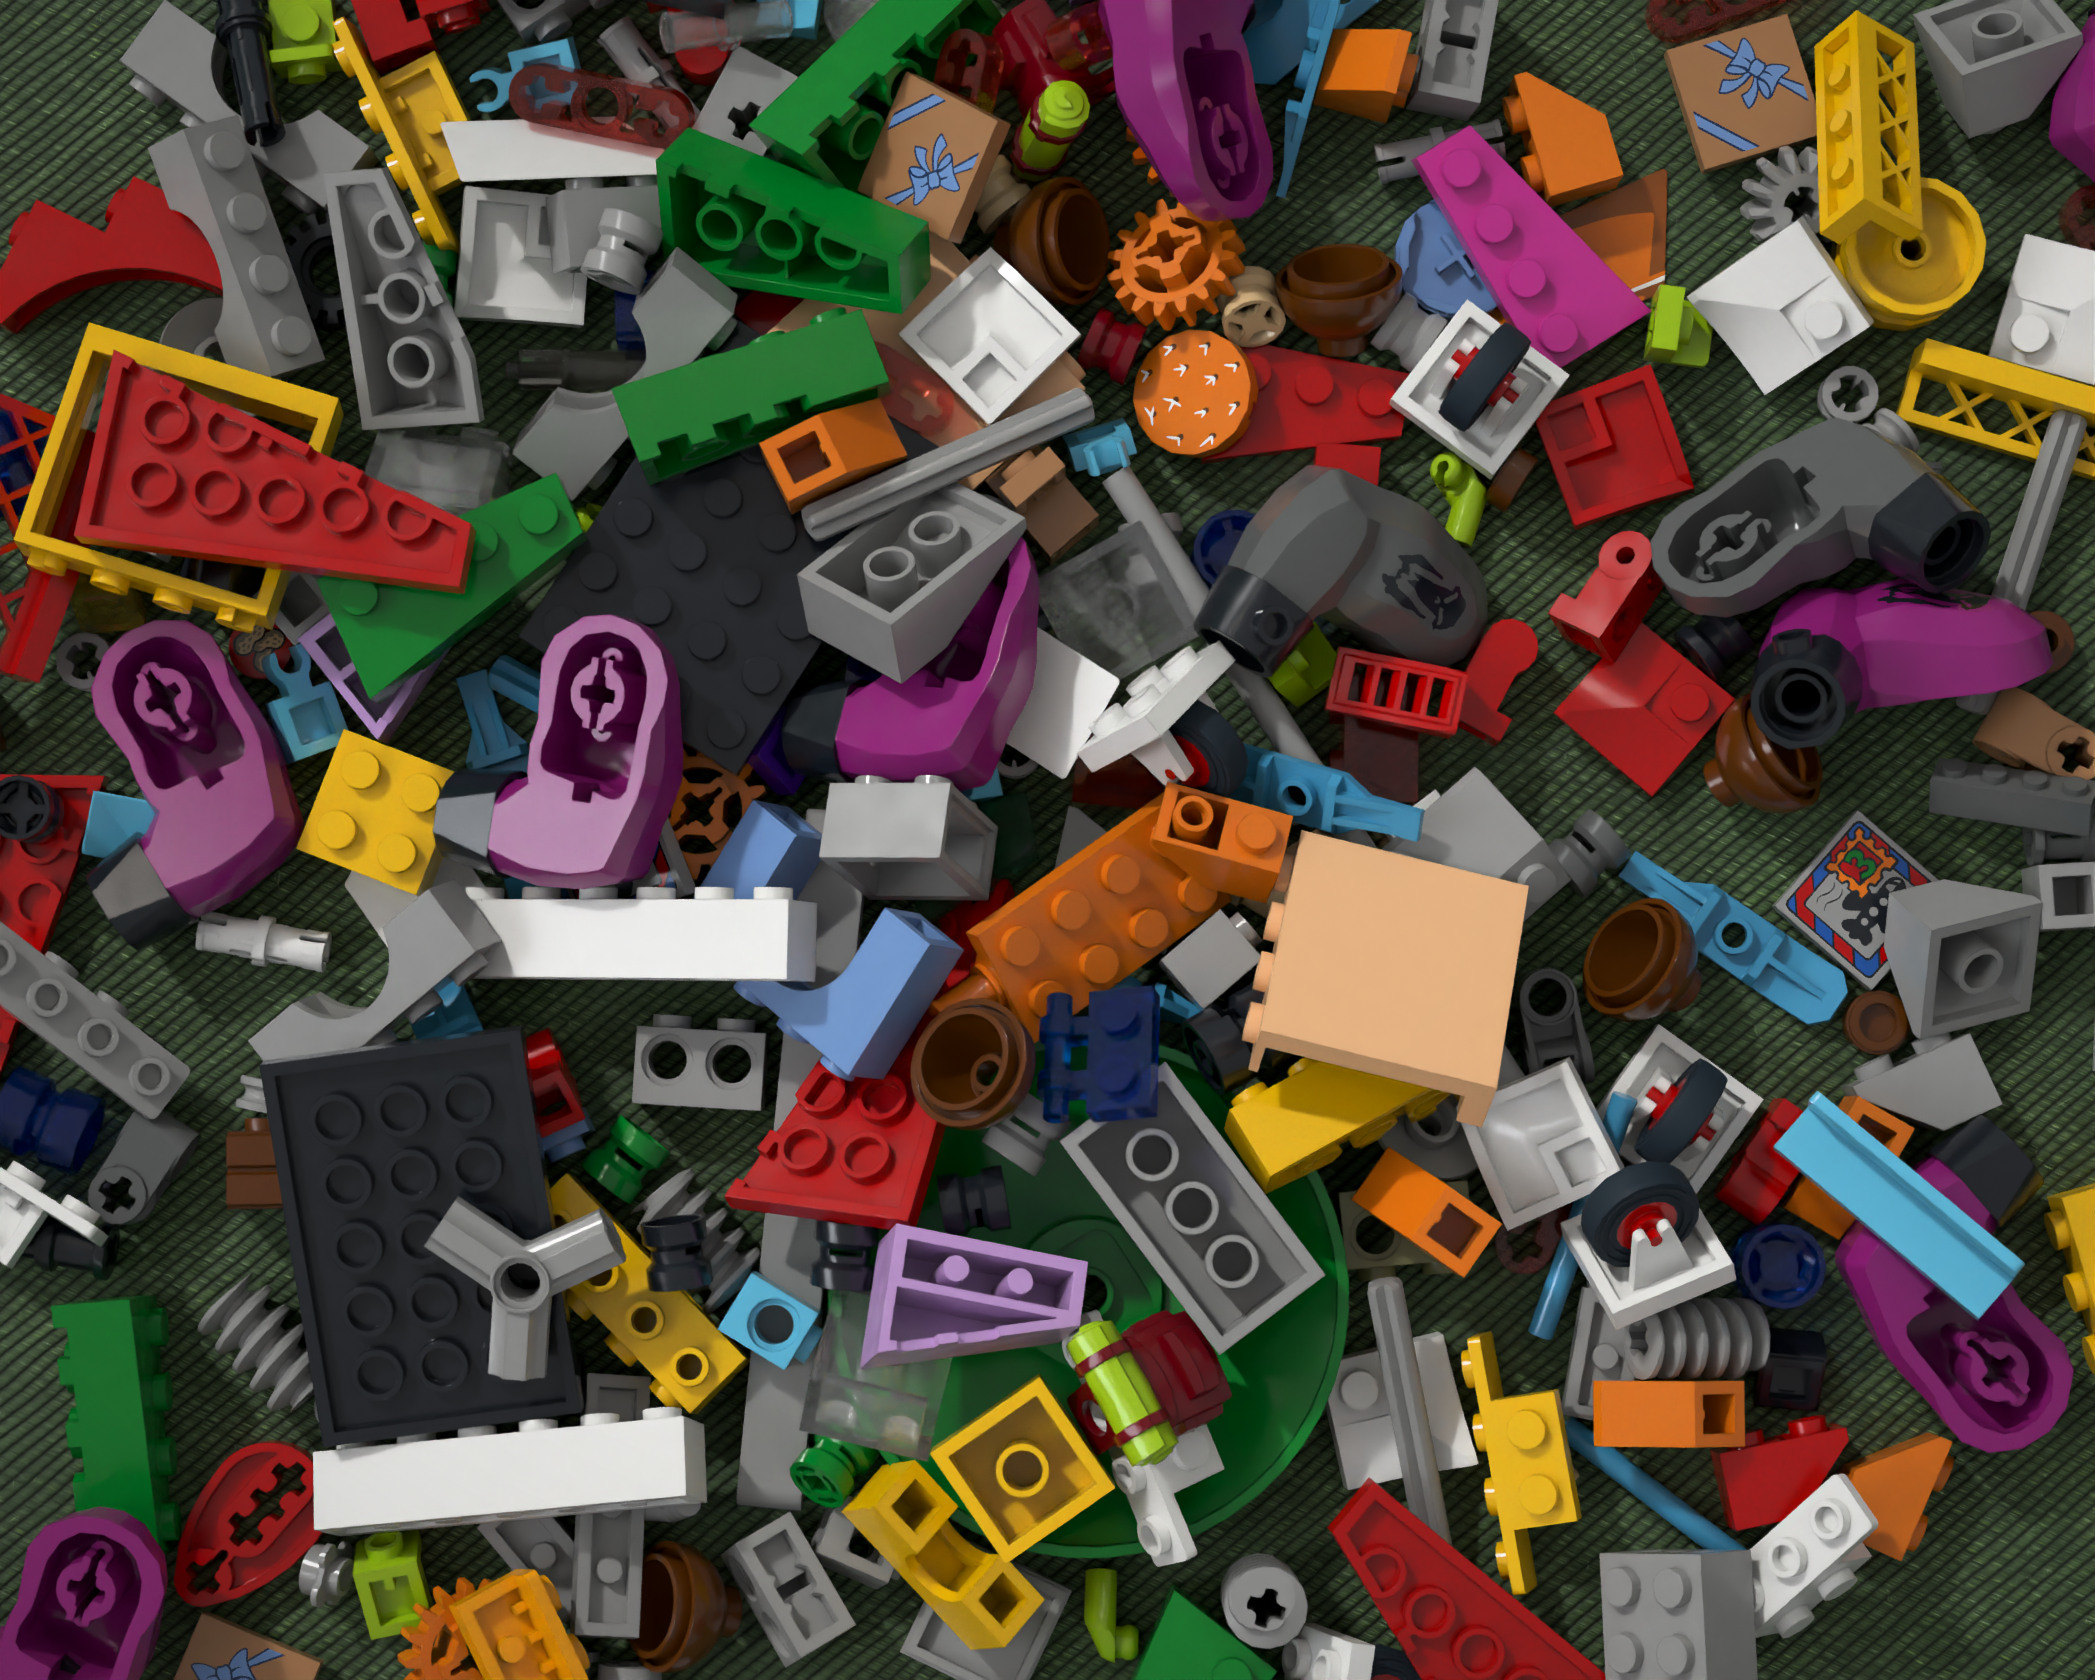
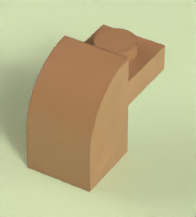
[984,446,1099,565]

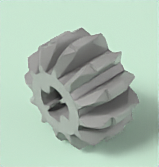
[1740,146,1832,243]

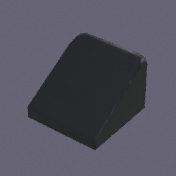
[1753,1327,1828,1412]

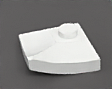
[453,186,587,328]
[1687,216,1874,395]
[1988,234,2095,387]
[899,247,1081,426]
[1456,1057,1625,1231]
[1325,1332,1478,1490]

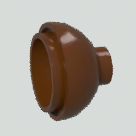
[994,177,1110,305]
[1275,244,1403,357]
[1703,692,1823,814]
[1583,898,1702,1022]
[911,998,1036,1130]
[628,1541,742,1673]

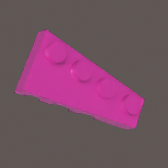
[1411,125,1651,368]

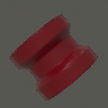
[1077,307,1148,385]

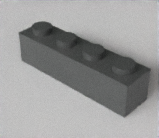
[1929,757,2095,837]

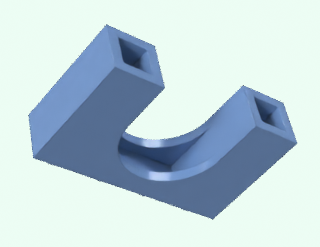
[693,800,964,1081]

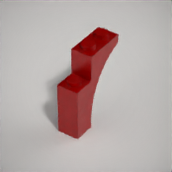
[0,176,223,335]

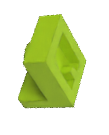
[268,0,343,84]
[1643,284,1713,368]
[1268,621,1336,708]
[353,1529,433,1640]

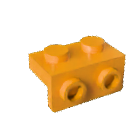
[449,1569,590,1680]

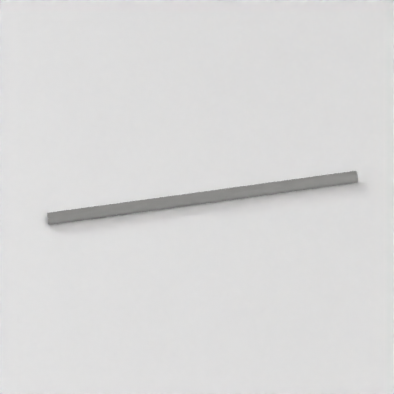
[1102,466,1525,1088]

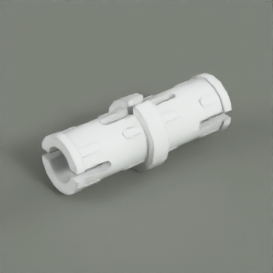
[196,911,332,973]

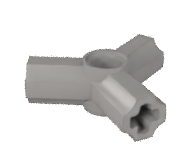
[424,1196,626,1381]

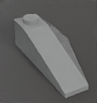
[323,167,485,430]

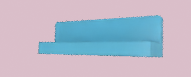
[1773,1091,2025,1321]

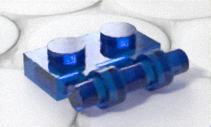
[1037,985,1160,1123]

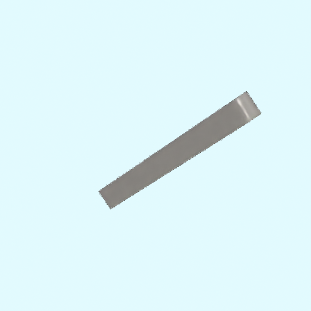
[737,808,865,1511]

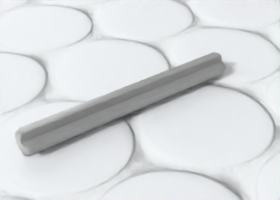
[801,388,1095,541]
[1956,410,2087,715]
[1367,1276,1452,1545]

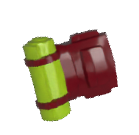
[987,0,1116,182]
[1066,1310,1232,1467]

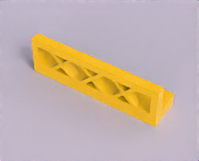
[1814,10,1923,245]
[1896,338,2095,481]

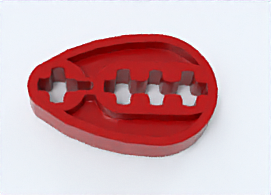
[174,1440,325,1607]

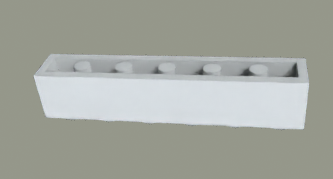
[466,887,817,982]
[313,1407,707,1536]

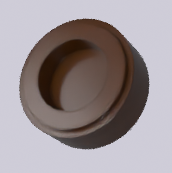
[1485,448,1539,513]
[1842,991,1910,1055]

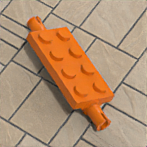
[927,792,1232,1044]

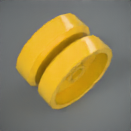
[1831,177,1986,331]

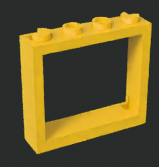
[13,322,344,633]

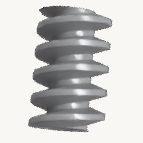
[630,1168,761,1315]
[197,1272,314,1413]
[1624,1297,1770,1380]
[1220,1553,1308,1649]

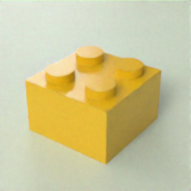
[296,729,454,896]
[930,1373,1115,1564]

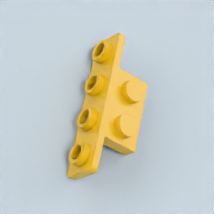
[332,16,471,254]
[1461,1331,1582,1596]

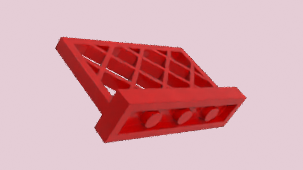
[0,393,96,683]

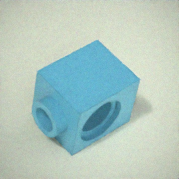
[717,1271,825,1370]

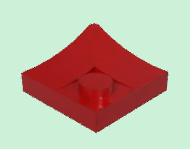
[1534,364,1695,530]
[1553,622,1735,798]

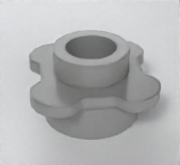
[299,1541,354,1608]

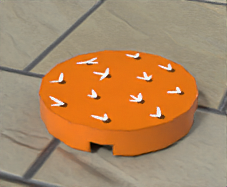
[1133,330,1259,458]

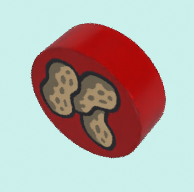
[229,623,294,681]

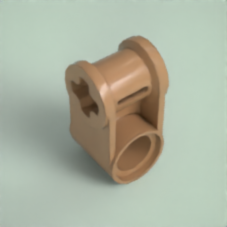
[1972,687,2095,780]

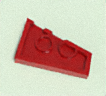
[1201,338,1410,464]

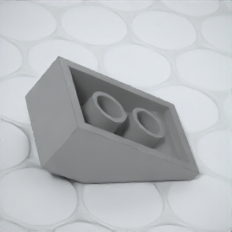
[797,482,1027,684]

